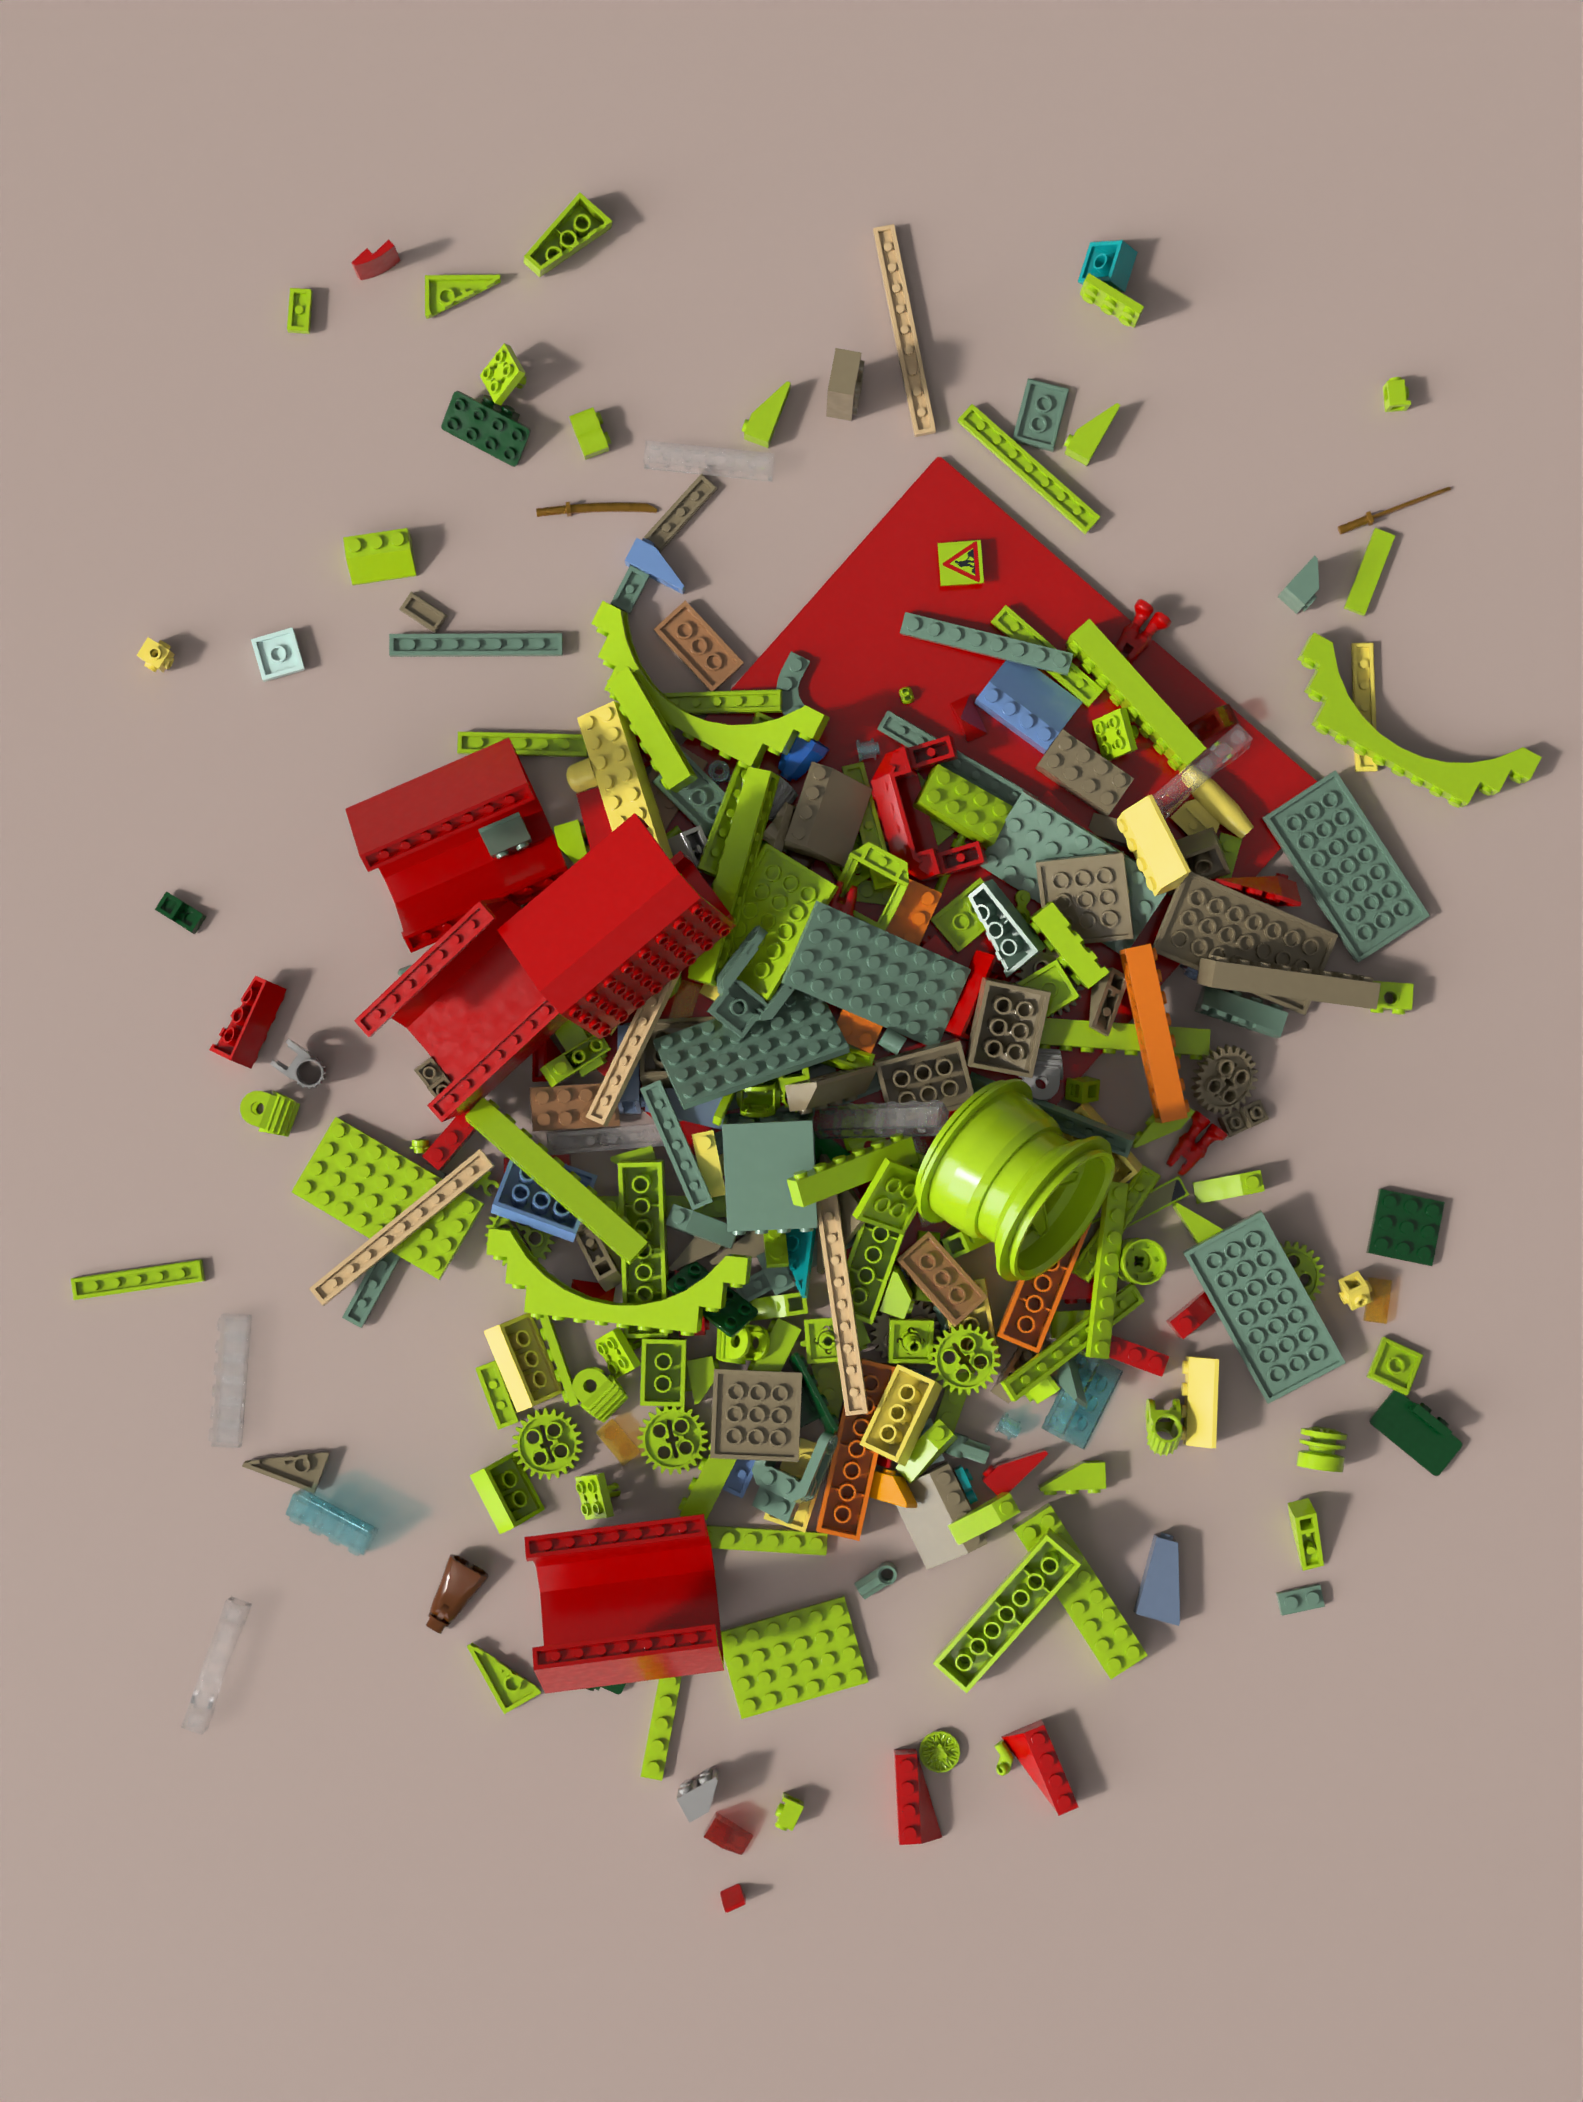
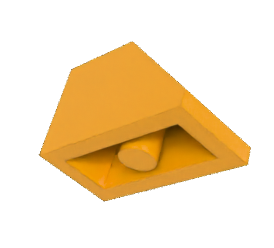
[869,1468,917,1508]

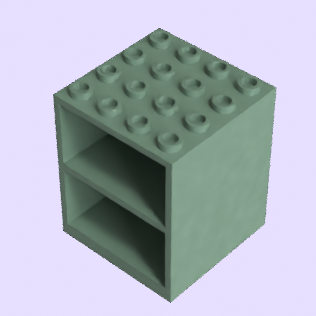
[722,1111,818,1235]

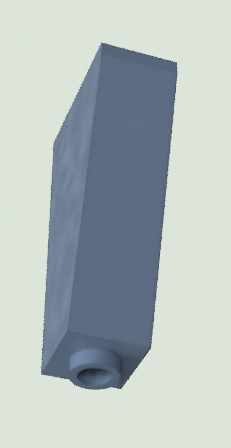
[617,1023,642,1114]
[640,1088,725,1130]
[1134,1532,1180,1626]

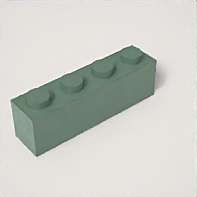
[968,879,1046,978]
[1194,986,1288,1039]

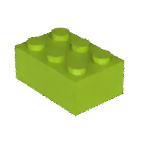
[640,1338,687,1407]

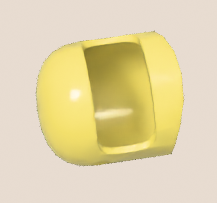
[566,758,598,793]

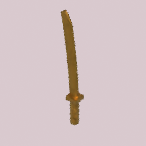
[1338,487,1451,535]
[536,502,657,517]

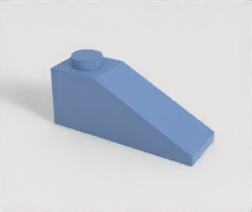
[625,538,685,594]

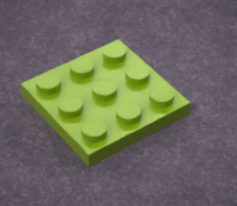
[852,1158,919,1235]

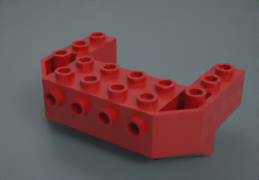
[871,735,988,882]

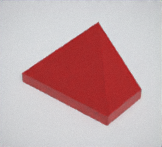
[950,695,988,743]
[532,1038,561,1082]
[571,1279,616,1302]

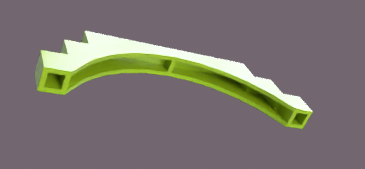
[591,601,830,769]
[1297,632,1542,808]
[486,1227,752,1336]

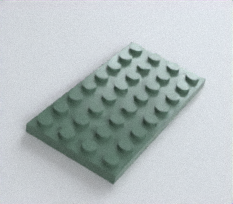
[1262,770,1430,963]
[980,791,1167,954]
[781,901,971,1046]
[653,990,850,1110]
[1183,1210,1346,1404]

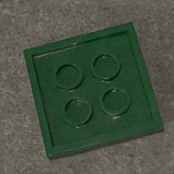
[1366,1189,1445,1266]

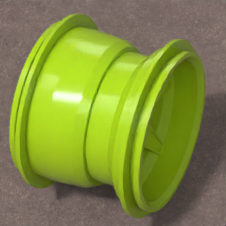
[915,1079,1115,1281]

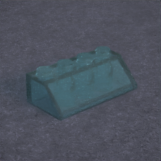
[1041,1350,1123,1449]
[285,1489,379,1556]

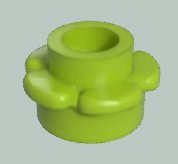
[409,1139,430,1153]

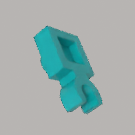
[953,1465,978,1504]

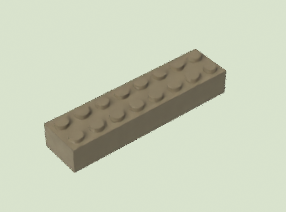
[1196,954,1381,1009]

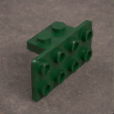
[441,391,531,467]
[666,1261,758,1337]
[789,1352,839,1435]
[1369,1390,1462,1476]

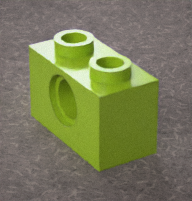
[1368,981,1414,1015]

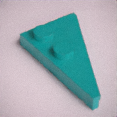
[786,1228,816,1298]

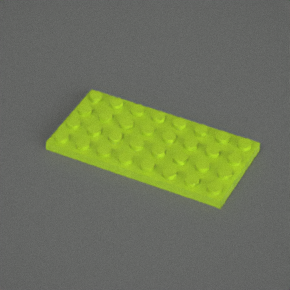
[291,1117,484,1280]

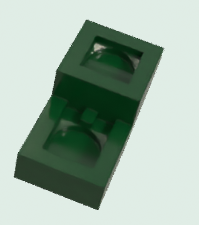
[155,891,207,934]

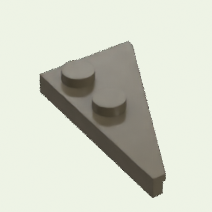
[242,1452,330,1493]

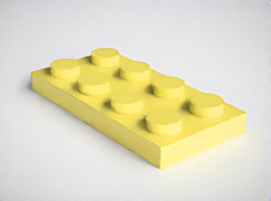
[763,1437,820,1532]

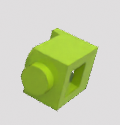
[1383,377,1411,412]
[1065,1076,1100,1104]
[774,1792,804,1831]

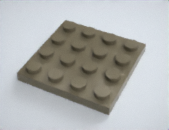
[1036,851,1134,944]
[710,1369,802,1462]

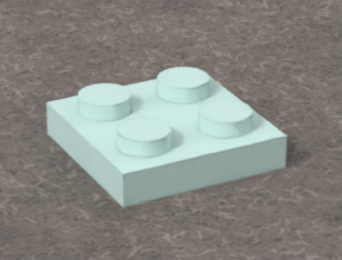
[251,627,306,682]

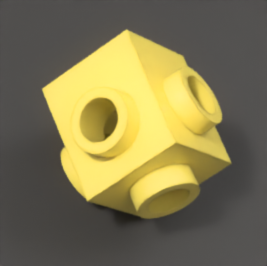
[137,637,175,673]
[1338,1271,1372,1311]

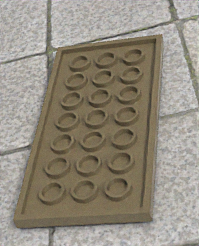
[1152,872,1338,1015]

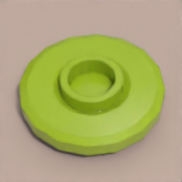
[919,1730,960,1773]

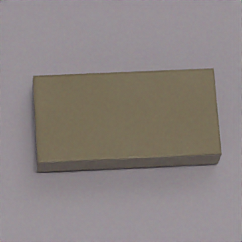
[399,592,448,634]

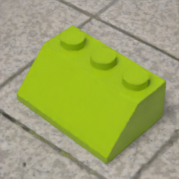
[343,528,417,586]
[470,1451,545,1534]

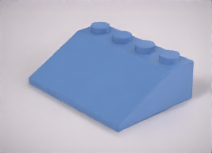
[974,661,1083,754]
[491,1160,598,1242]

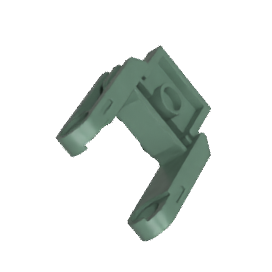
[707,925,795,1038]
[752,1431,838,1524]

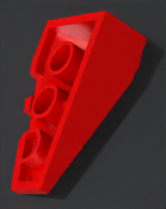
[1209,873,1302,907]

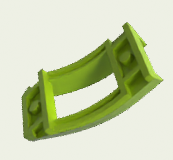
[838,842,909,931]

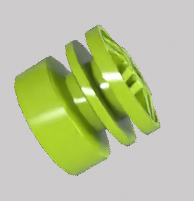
[1118,1237,1167,1285]
[1297,1426,1348,1472]

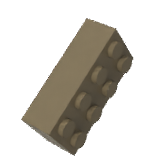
[826,348,865,421]
[1035,729,1134,816]

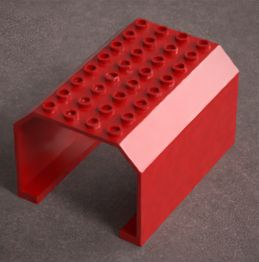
[345,738,568,953]
[497,813,736,1039]
[354,896,568,1122]
[524,1514,724,1694]

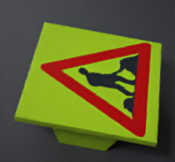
[938,540,984,586]

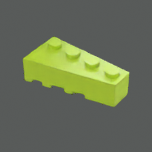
[524,192,613,277]
[1029,901,1109,989]

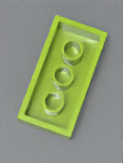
[912,764,1013,849]

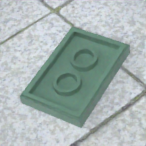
[1012,378,1069,452]

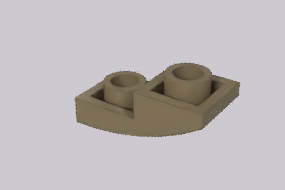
[414,1057,451,1098]
[1218,1099,1269,1138]

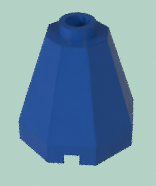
[778,732,830,782]

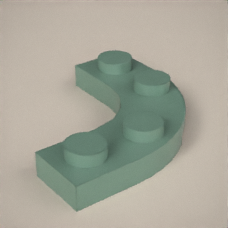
[776,652,821,739]

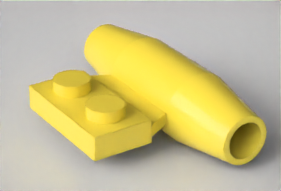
[1170,765,1254,839]

